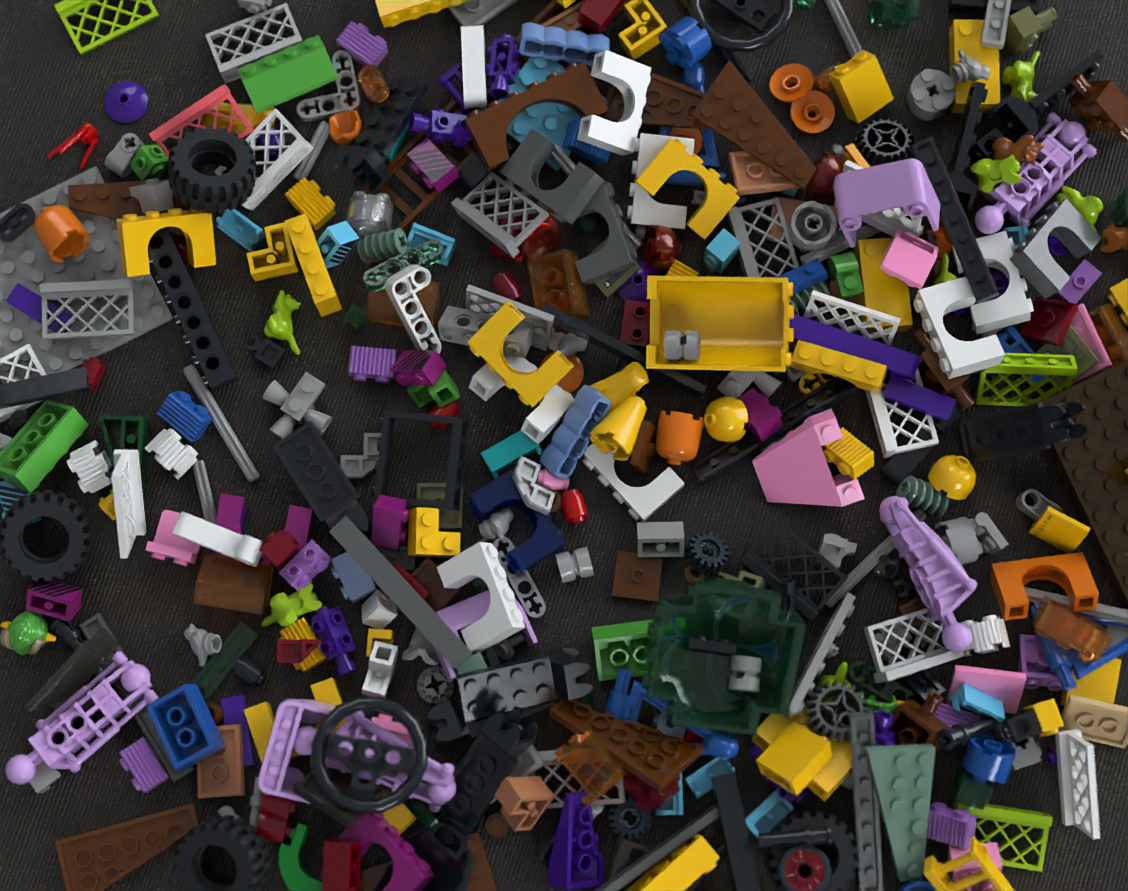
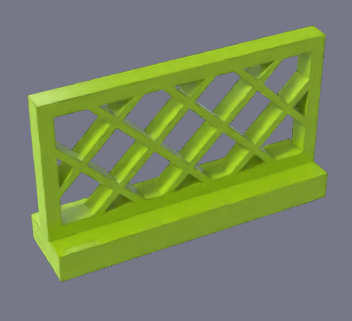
[54,0,159,55]
[975,353,1078,406]
[947,798,1053,872]

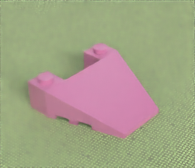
[752,409,865,507]

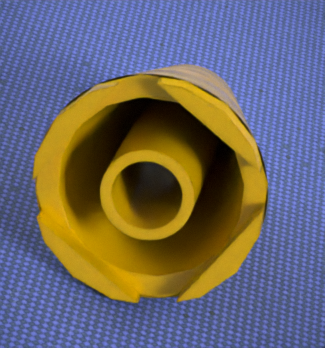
[590,396,647,461]

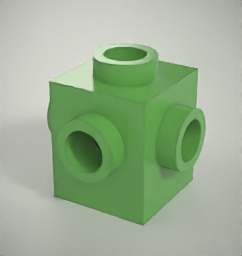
[129,143,168,181]

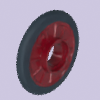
[778,845,831,891]

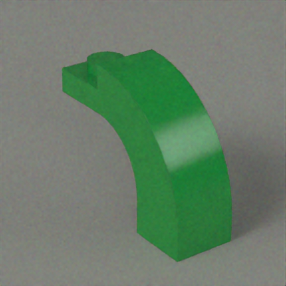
[279,823,323,891]

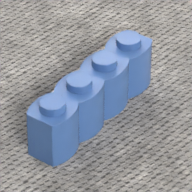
[519,23,610,67]
[540,385,612,479]

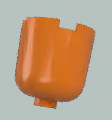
[34,205,91,262]
[655,410,704,466]

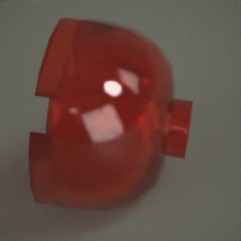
[805,149,844,196]
[642,224,682,270]

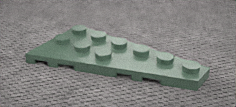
[864,744,935,881]

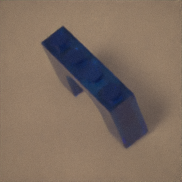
[466,468,567,577]

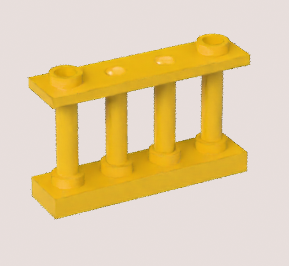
[924,836,1014,891]

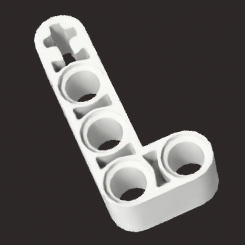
[461,25,487,108]
[385,264,442,354]
[172,511,265,567]

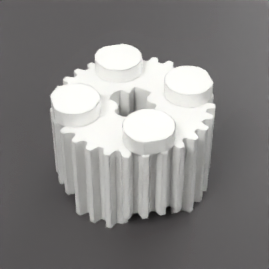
[145,428,198,480]
[67,440,112,493]
[960,615,1010,657]

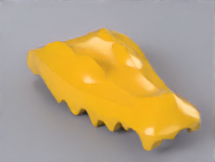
[201,103,275,137]
[590,362,649,422]

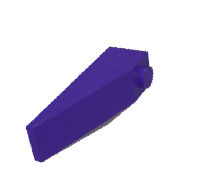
[549,791,604,890]

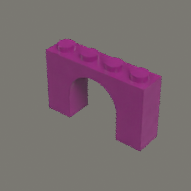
[215,493,313,566]
[338,813,435,891]

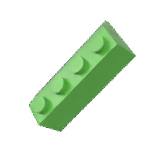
[238,35,338,113]
[0,399,88,493]
[592,616,691,681]

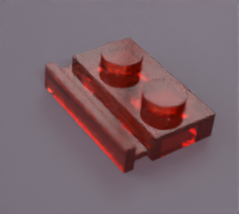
[516,212,562,262]

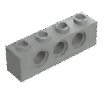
[438,306,534,358]

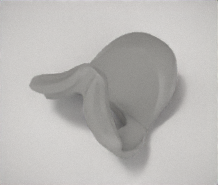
[402,628,439,666]

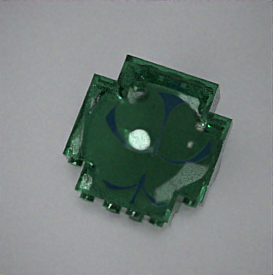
[642,578,806,735]

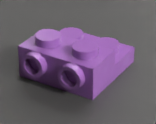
[279,540,331,591]
[1017,634,1062,691]

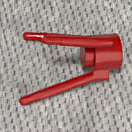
[47,122,99,169]

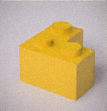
[618,0,668,61]
[247,222,299,282]
[407,507,461,558]

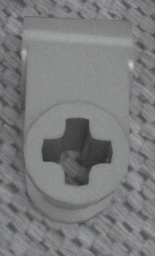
[104,133,144,178]
[1016,489,1063,522]

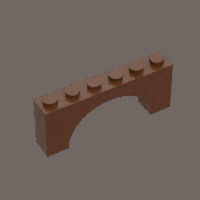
[463,62,609,172]

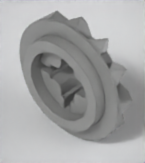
[417,666,454,704]

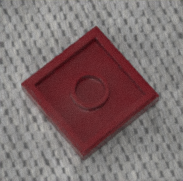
[1019,296,1078,346]

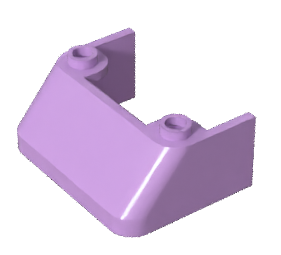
[833,159,940,248]
[432,590,538,683]
[258,699,351,807]

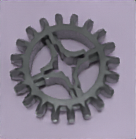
[805,680,870,744]

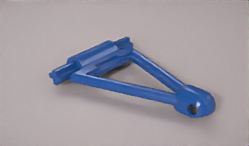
[657,62,726,187]
[1029,603,1128,692]
[602,668,739,763]

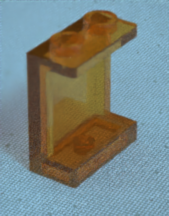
[551,729,627,807]

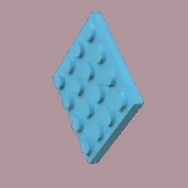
[498,56,606,172]

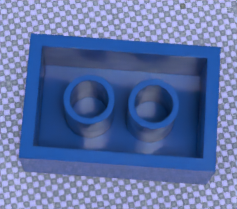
[146,684,226,770]

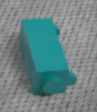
[481,430,543,480]

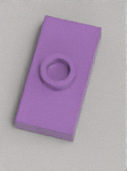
[1055,259,1102,304]

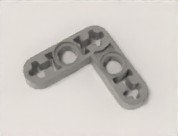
[297,50,361,122]

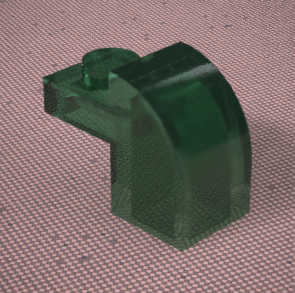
[868,0,920,29]

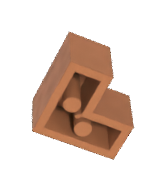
[494,776,554,831]

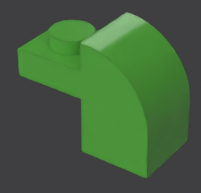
[826,252,864,299]
[407,370,460,408]

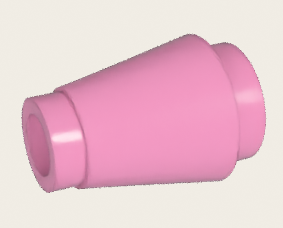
[535,468,569,491]

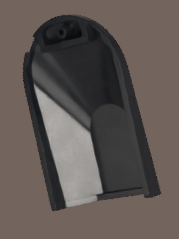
[373,823,472,891]

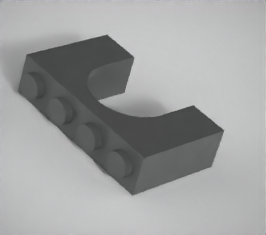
[500,129,604,224]
[563,180,638,285]
[1009,199,1101,299]

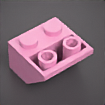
[880,227,939,289]
[948,842,1002,891]

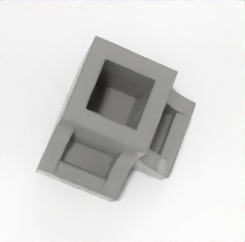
[129,178,174,213]
[814,533,857,569]

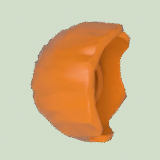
[329,110,362,145]

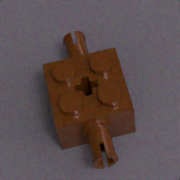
[1068,72,1128,143]
[911,328,976,411]
[888,691,950,754]

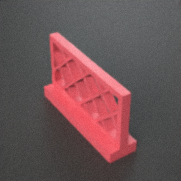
[149,84,254,170]

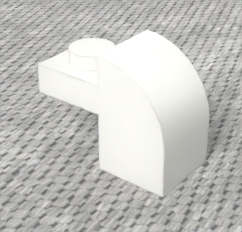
[362,641,398,697]

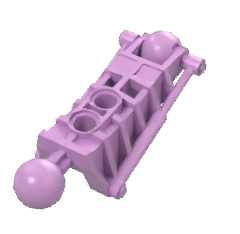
[975,112,1097,234]
[879,496,977,652]
[5,651,159,785]
[293,711,456,812]

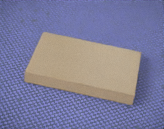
[1058,694,1128,749]

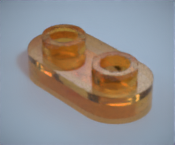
[358,65,390,103]

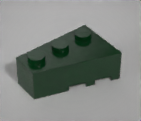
[98,416,149,489]

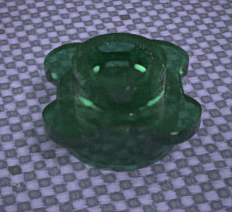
[345,302,368,329]

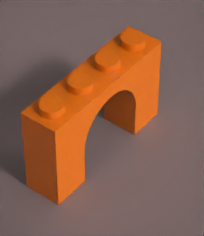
[990,552,1099,621]

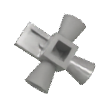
[717,371,782,399]
[263,372,332,439]

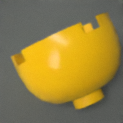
[704,396,748,442]
[928,455,976,500]

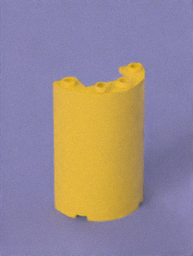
[646,276,794,372]

